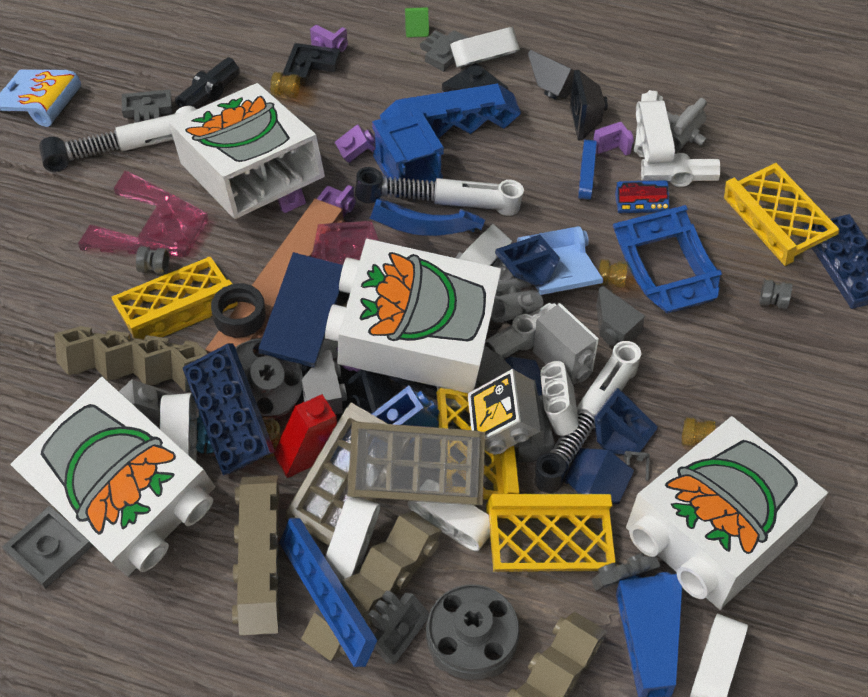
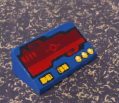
[615,180,669,213]

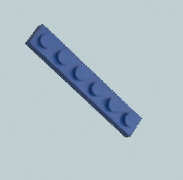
[280,518,377,667]

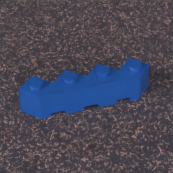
[380,84,521,139]

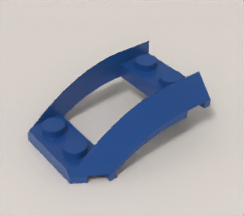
[370,198,485,236]
[613,205,722,314]

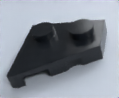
[442,63,508,92]

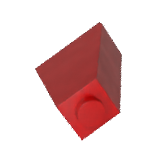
[274,394,337,478]

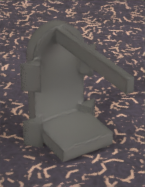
[624,451,650,480]

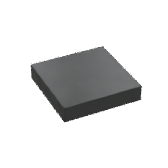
[2,506,92,589]

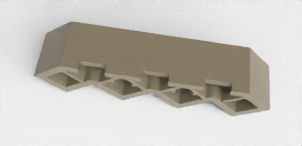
[54,326,208,392]
[232,475,280,635]
[301,511,442,661]
[506,611,607,697]

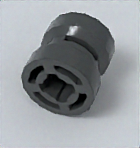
[136,246,170,275]
[759,278,792,310]

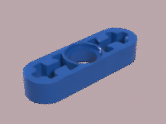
[578,139,597,200]

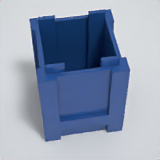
[372,107,444,197]

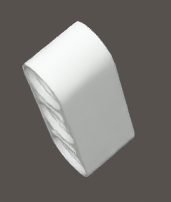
[450,27,520,68]
[636,100,675,163]
[459,224,512,266]
[540,361,579,436]
[160,393,197,463]
[407,479,490,551]
[325,497,380,583]
[690,613,748,697]

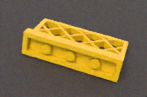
[724,163,839,266]
[111,257,238,340]
[437,388,519,500]
[486,494,616,572]

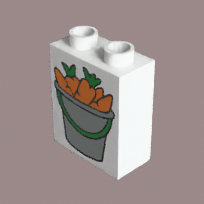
[169,83,325,219]
[325,239,501,393]
[10,377,215,577]
[626,416,828,610]

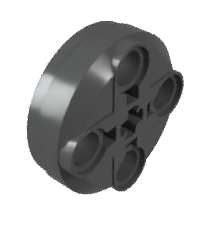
[235,339,303,424]
[426,584,519,680]

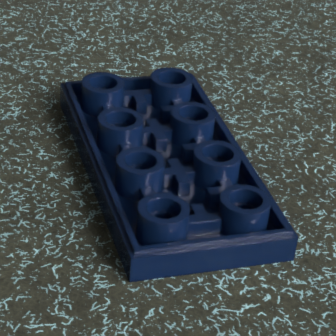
[802,214,868,309]
[259,252,343,368]
[182,343,275,476]

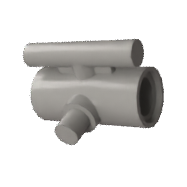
[667,98,707,152]
[490,278,543,323]

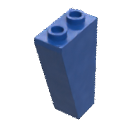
[330,386,439,473]
[616,572,682,697]

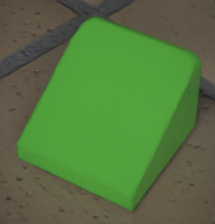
[405,7,429,38]

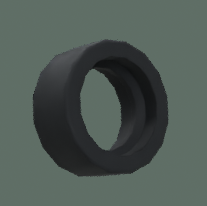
[211,283,266,338]

